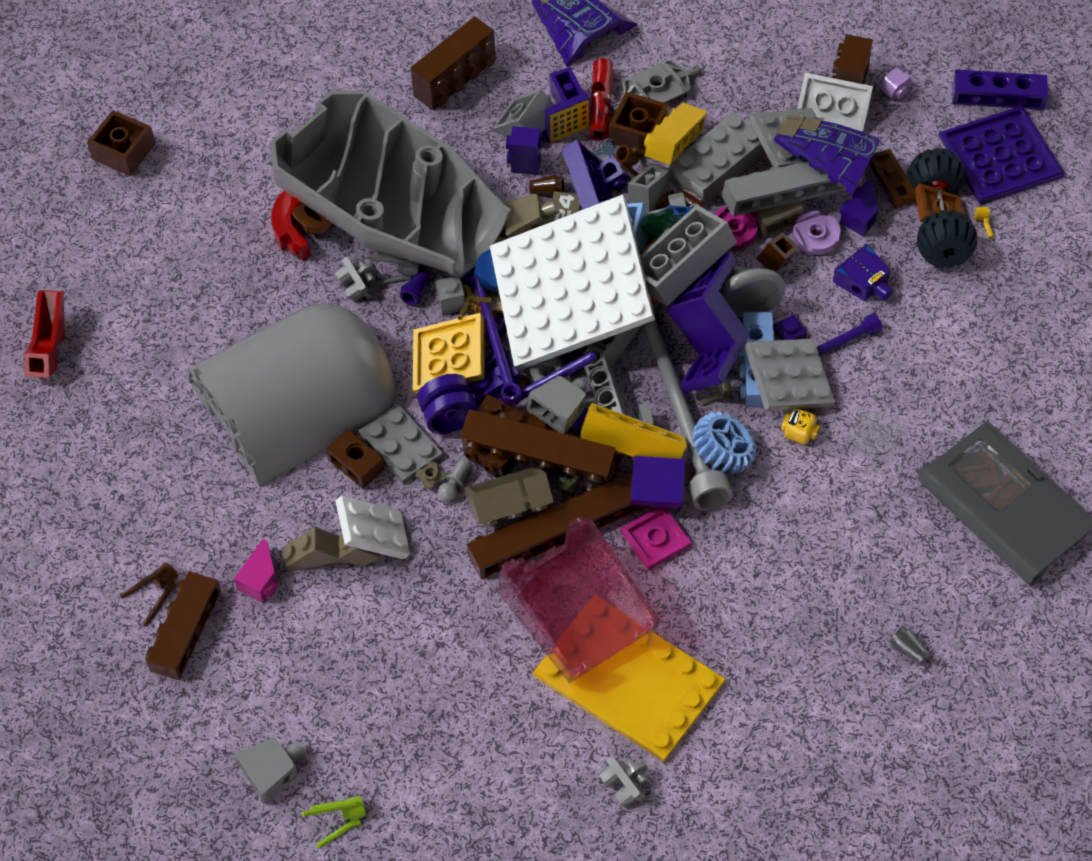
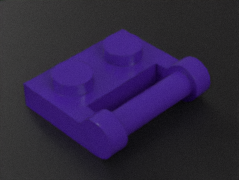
[469,345,522,405]

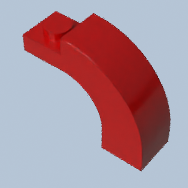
[271,191,311,261]

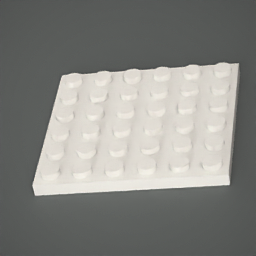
[490,195,655,371]

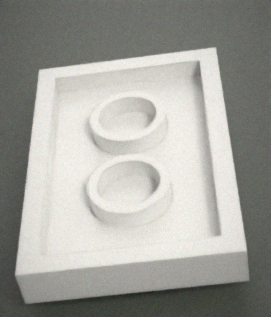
[797,73,873,132]
[336,496,411,559]

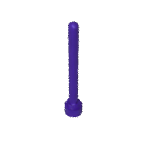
[816,313,882,356]
[496,352,597,405]

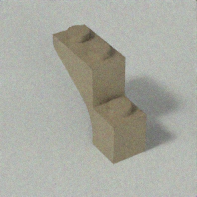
[282,527,380,571]

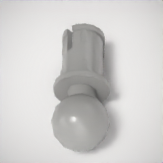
[438,457,473,502]

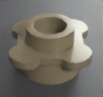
[416,462,446,489]

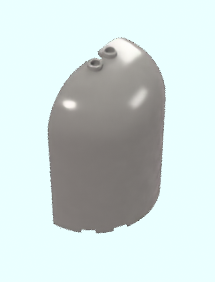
[186,304,396,487]

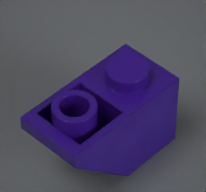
[839,180,879,237]

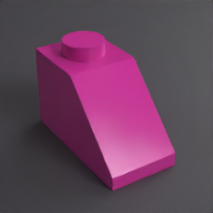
[234,539,277,603]

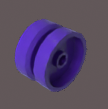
[417,373,479,435]

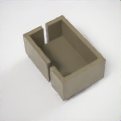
[464,466,554,526]

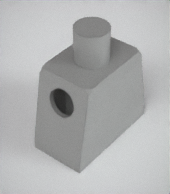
[527,376,587,434]
[235,738,305,804]

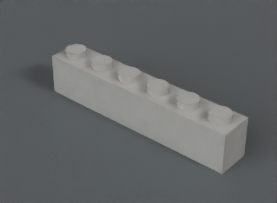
[722,161,866,217]

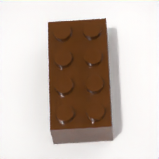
[410,16,496,110]

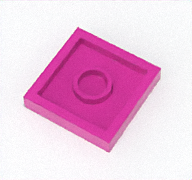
[620,507,691,570]

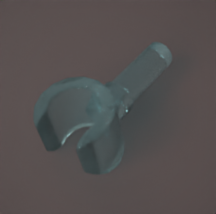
[592,138,616,156]

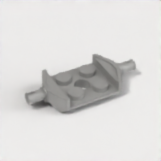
[611,60,701,114]

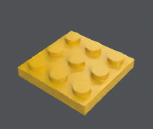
[413,313,485,395]

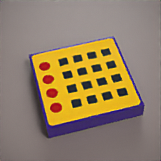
[545,92,590,143]

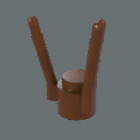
[615,145,646,177]
[120,562,179,627]

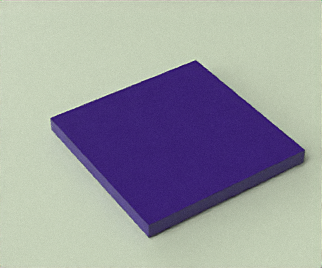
[938,106,1065,204]

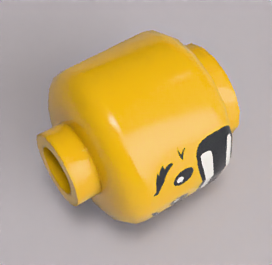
[781,409,820,445]

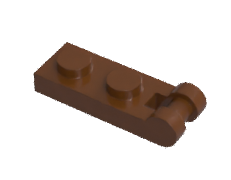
[869,149,917,209]

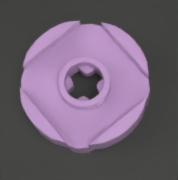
[792,211,841,256]

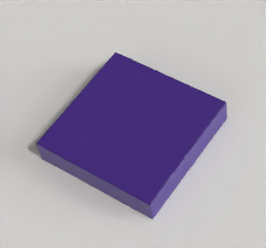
[630,456,685,508]

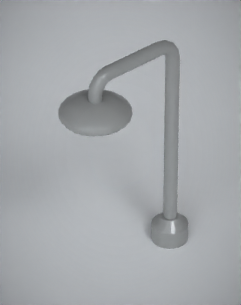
[644,264,785,511]

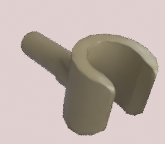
[700,380,733,406]

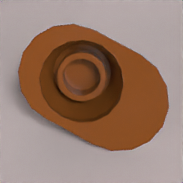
[293,204,333,235]

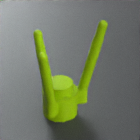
[302,795,366,848]

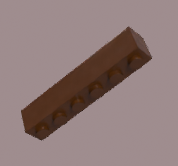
[460,409,618,483]

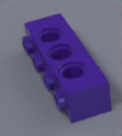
[952,69,1048,110]

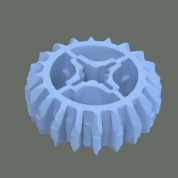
[691,411,758,476]

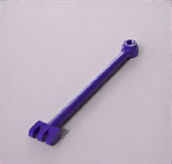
[464,269,522,406]

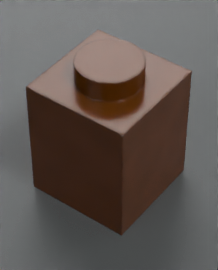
[756,232,799,273]

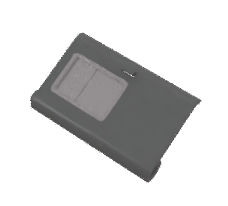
[918,421,1092,586]

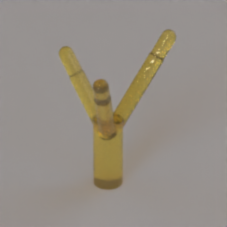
[458,285,492,326]

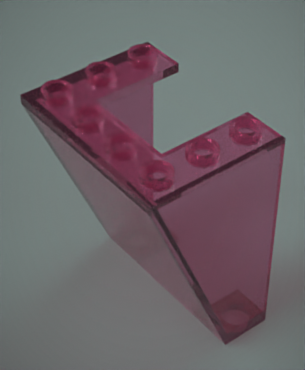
[498,516,661,684]

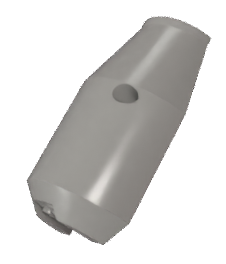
[270,90,511,278]

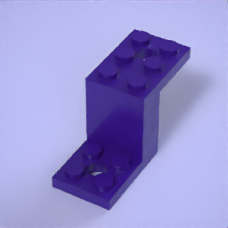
[666,253,750,393]

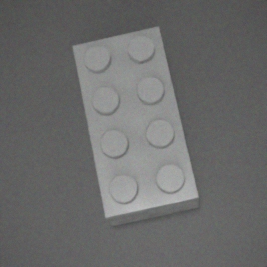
[669,112,766,206]
[640,205,737,306]

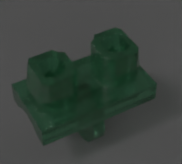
[641,208,683,240]

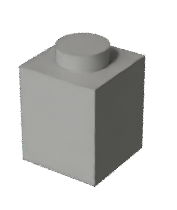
[435,277,466,315]

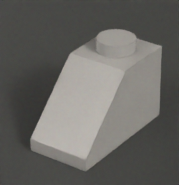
[628,164,671,212]

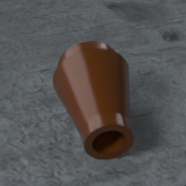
[529,174,565,197]

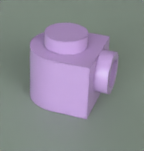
[879,67,912,100]

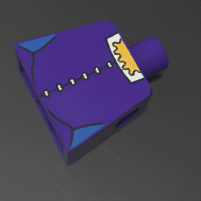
[833,244,893,301]

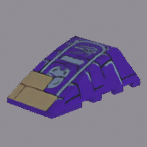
[531,0,637,67]
[773,115,881,195]

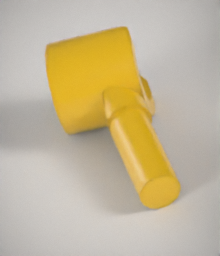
[974,207,994,238]

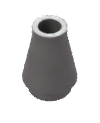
[889,625,929,664]

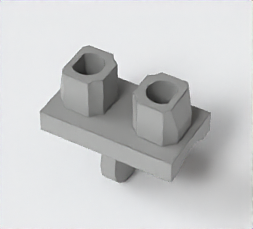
[335,256,377,302]
[599,755,648,807]

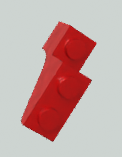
[24,290,65,378]

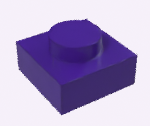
[773,315,807,340]

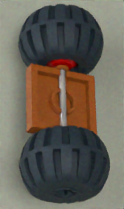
[907,148,978,268]

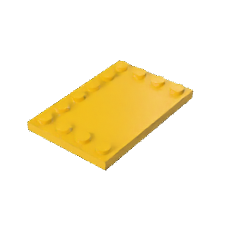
[533,595,725,762]

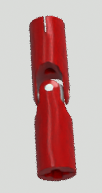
[589,58,613,141]

